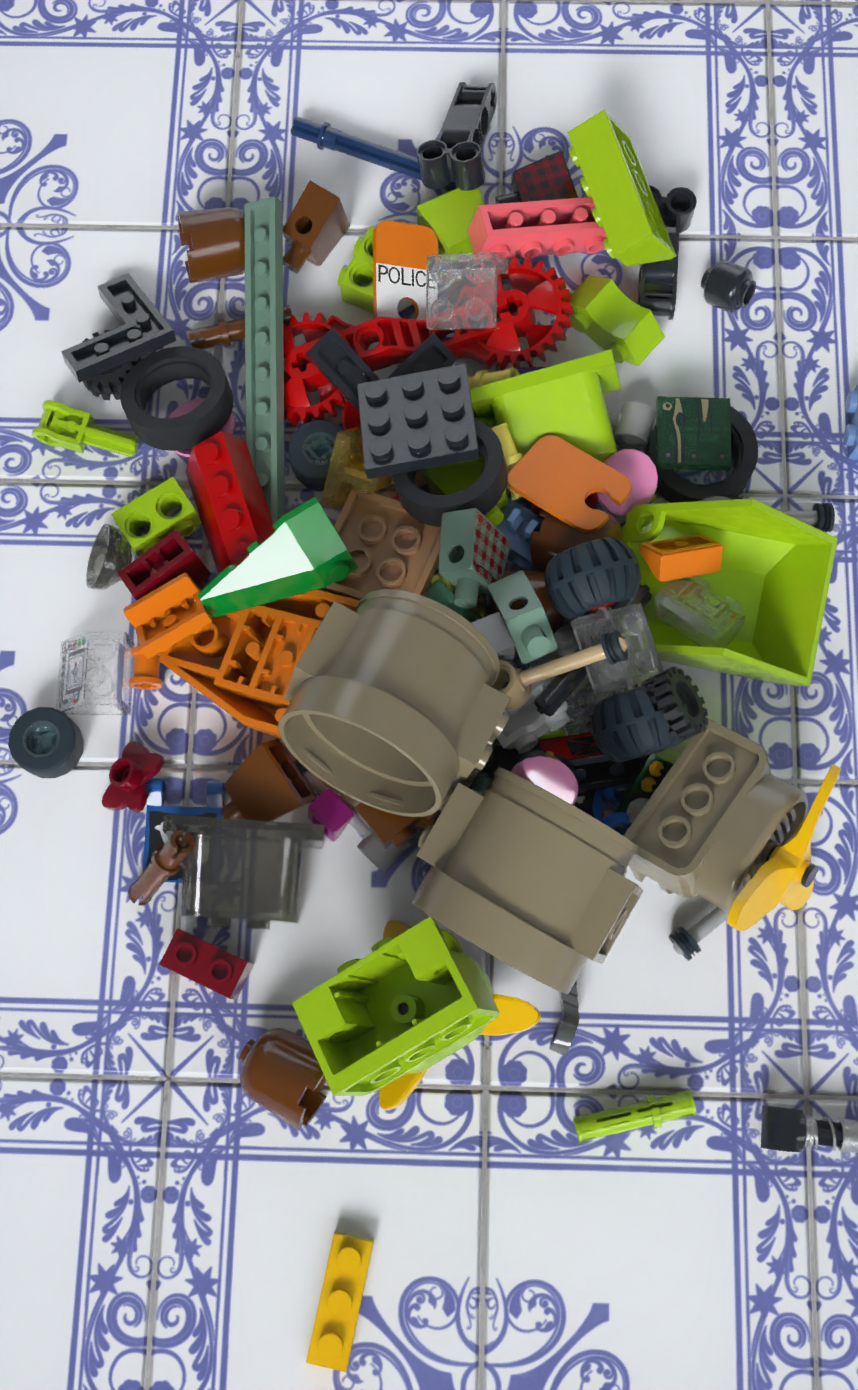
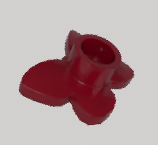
[102,741,164,813]

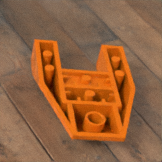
[159,590,360,740]

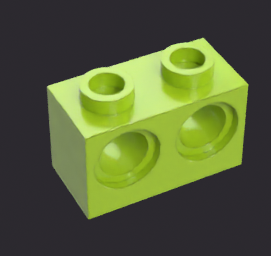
[338,226,374,314]
[111,476,201,557]

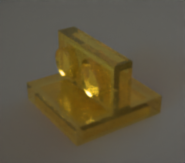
[320,426,394,509]

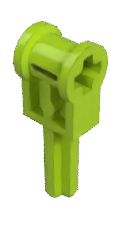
[32,400,139,457]

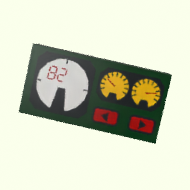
[615,754,673,829]

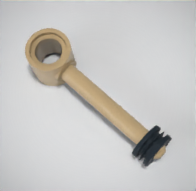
[492,629,628,710]

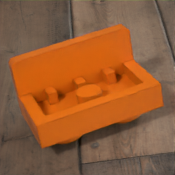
[123,573,213,659]

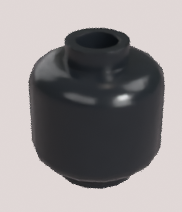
[701,260,756,313]

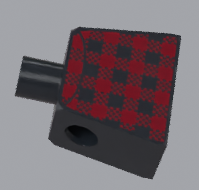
[495,151,578,204]

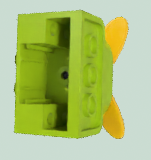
[292,916,541,1110]

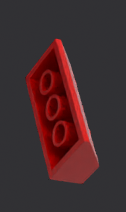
[185,431,275,575]

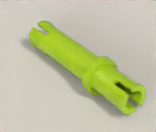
[573,1089,697,1143]

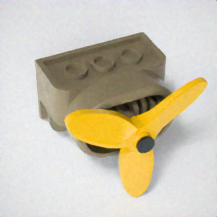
[624,718,842,931]

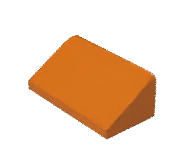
[639,534,723,582]

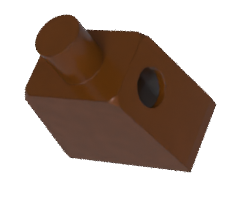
[283,180,350,273]
[222,738,317,829]

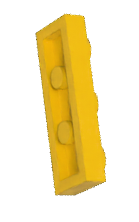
[306,1231,374,1372]

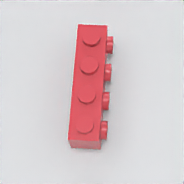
[467,197,607,262]

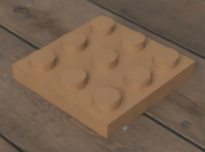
[317,486,441,600]

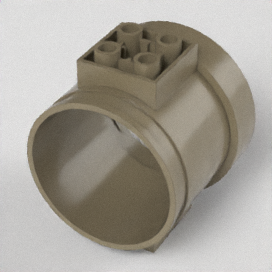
[278,589,511,817]
[411,767,643,994]

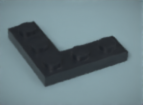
[61,273,176,383]
[305,328,458,414]

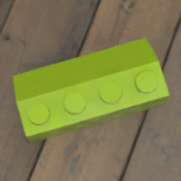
[567,109,677,266]

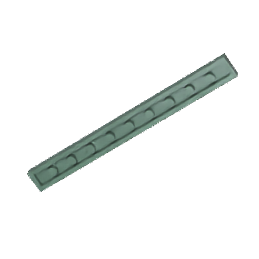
[244,197,285,524]

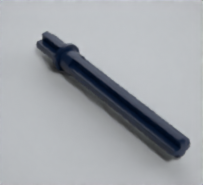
[291,116,457,191]

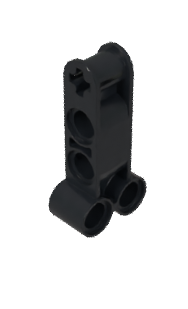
[416,82,497,191]
[637,185,697,320]

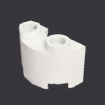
[496,678,570,754]

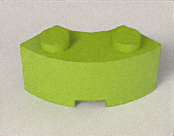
[569,276,665,366]

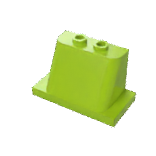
[470,349,621,462]

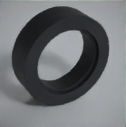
[120,346,234,451]
[645,399,758,503]
[391,419,507,527]

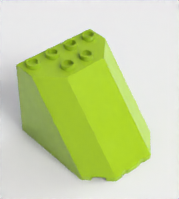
[592,498,838,687]

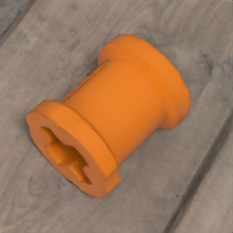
[129,646,163,690]

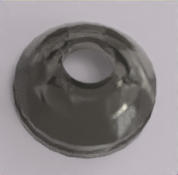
[86,524,132,590]

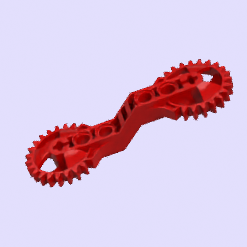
[283,256,574,426]

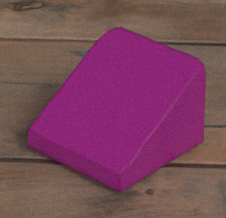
[308,789,354,842]

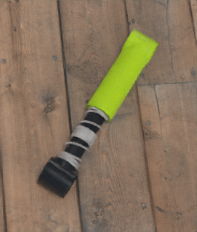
[761,1106,858,1153]

